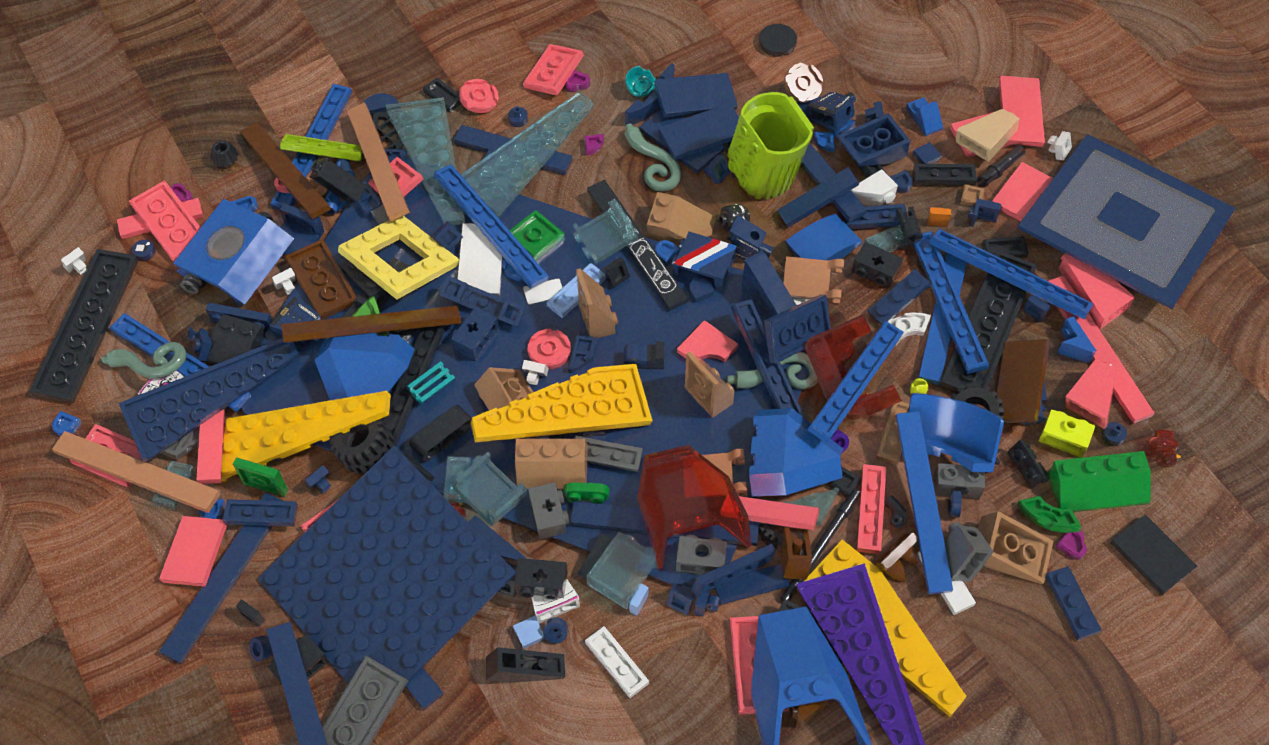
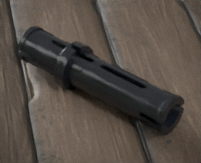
[977,144,1026,187]

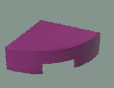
[584,134,604,156]

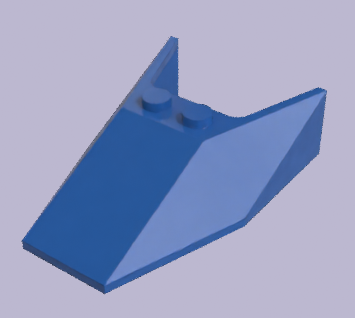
[751,607,872,745]

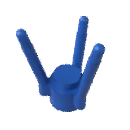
[324,161,347,215]

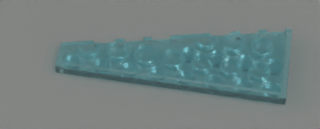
[461,92,593,217]
[386,97,465,226]

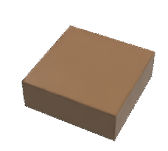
[960,185,985,207]

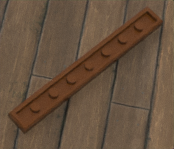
[240,122,331,220]
[281,306,461,342]

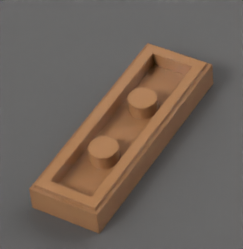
[876,399,909,466]

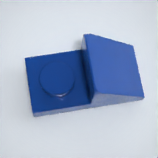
[906,97,943,136]
[1058,316,1097,363]

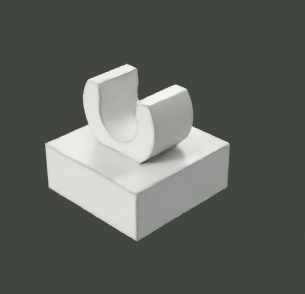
[1048,131,1072,161]
[61,247,87,275]
[272,268,296,295]
[522,360,549,385]

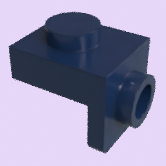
[968,198,1002,227]

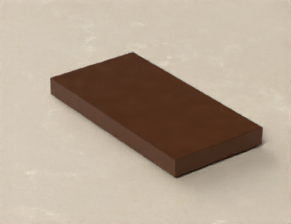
[285,239,357,320]
[997,339,1050,423]

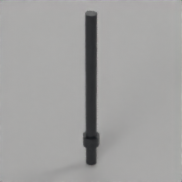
[780,490,861,601]

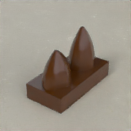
[873,532,919,582]

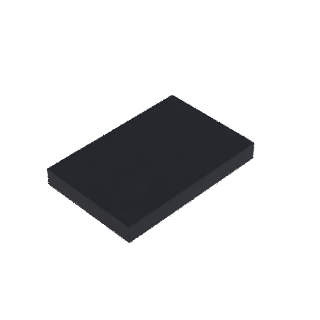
[1111,514,1197,596]

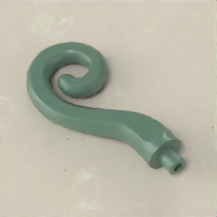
[624,124,681,192]
[102,342,186,379]
[727,352,821,390]

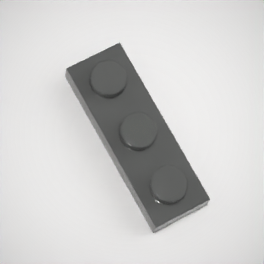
[575,436,643,472]

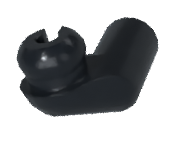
[884,495,907,528]

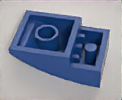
[785,214,862,261]

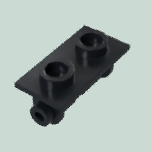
[1008,439,1050,489]

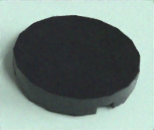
[759,24,797,56]

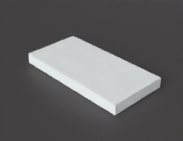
[458,223,503,297]

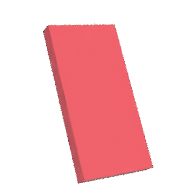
[999,76,1045,147]
[129,180,201,262]
[729,616,789,714]

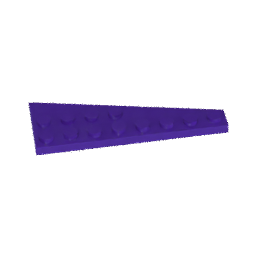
[797,563,925,745]

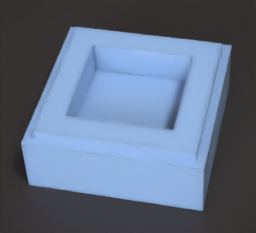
[629,584,649,616]
[513,616,545,649]

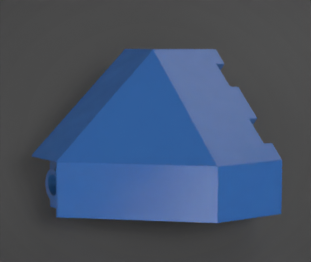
[315,333,415,400]
[749,408,844,496]

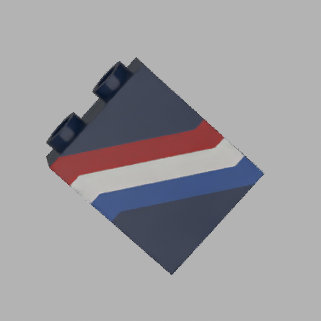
[672,231,737,291]

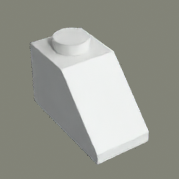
[851,170,898,206]

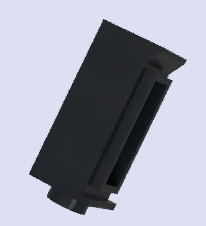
[309,157,367,204]

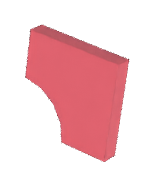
[677,320,738,362]

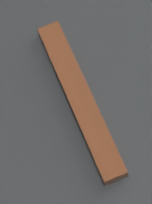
[347,102,410,221]
[52,431,221,513]

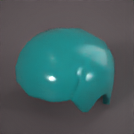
[625,66,655,98]

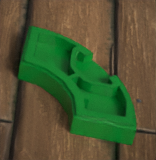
[1017,496,1081,533]

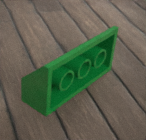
[1048,451,1151,512]

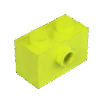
[1039,409,1095,458]

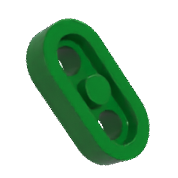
[563,482,610,504]

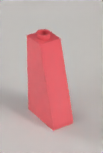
[1059,253,1135,330]

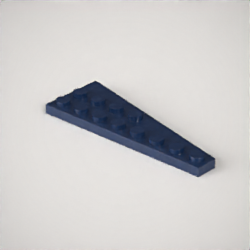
[118,338,299,463]

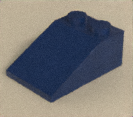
[837,113,911,166]

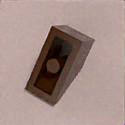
[781,526,812,580]

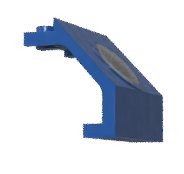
[173,199,294,307]

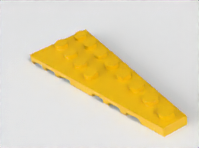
[221,391,391,482]

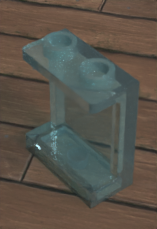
[573,199,639,264]
[453,452,528,527]
[587,532,659,609]

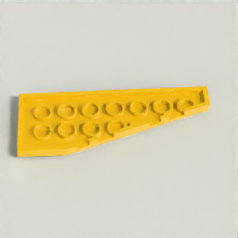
[471,364,652,442]
[797,540,967,717]

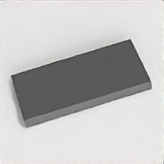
[322,655,409,745]

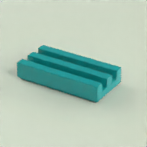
[406,361,455,405]

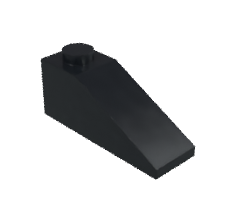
[485,647,565,683]

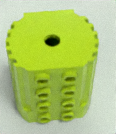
[727,92,814,200]

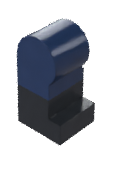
[624,341,664,370]

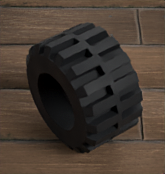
[950,384,1004,419]
[330,419,394,474]

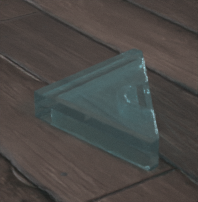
[784,488,839,526]

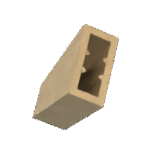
[956,109,1020,162]

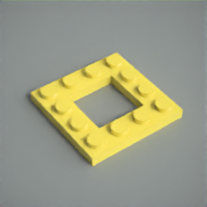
[338,216,459,299]

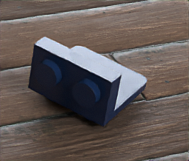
[280,204,325,255]

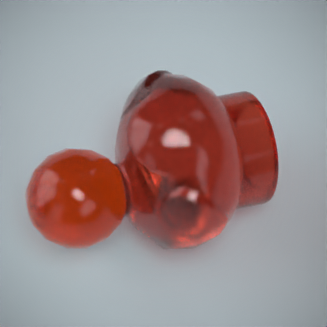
[1148,430,1181,467]

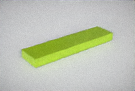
[280,134,364,161]

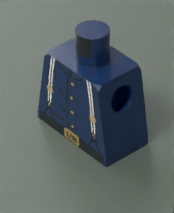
[807,92,856,131]
[725,216,774,260]
[270,295,325,347]

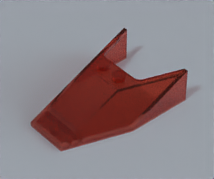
[637,445,752,569]

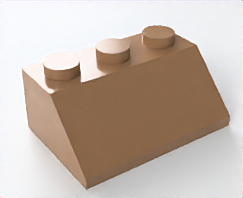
[474,367,533,410]
[515,439,588,490]

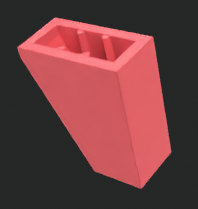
[1065,359,1116,429]

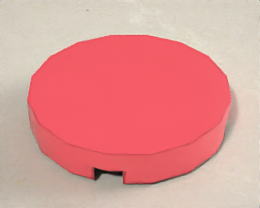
[459,79,499,113]
[527,329,571,369]

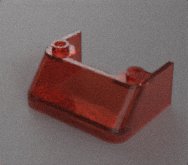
[805,314,902,416]

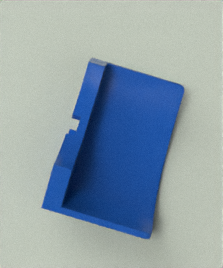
[908,393,1004,472]

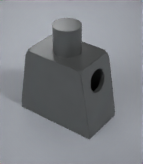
[944,522,994,582]

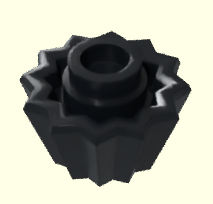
[210,140,239,168]

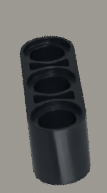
[409,405,472,462]

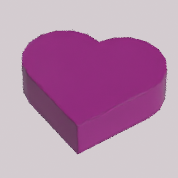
[565,70,590,92]
[170,183,193,202]
[1056,530,1087,560]

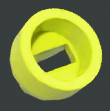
[910,378,928,394]

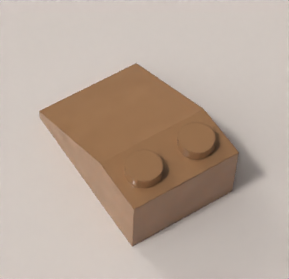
[647,192,717,246]
[576,269,618,338]
[685,351,734,418]
[978,511,1053,584]

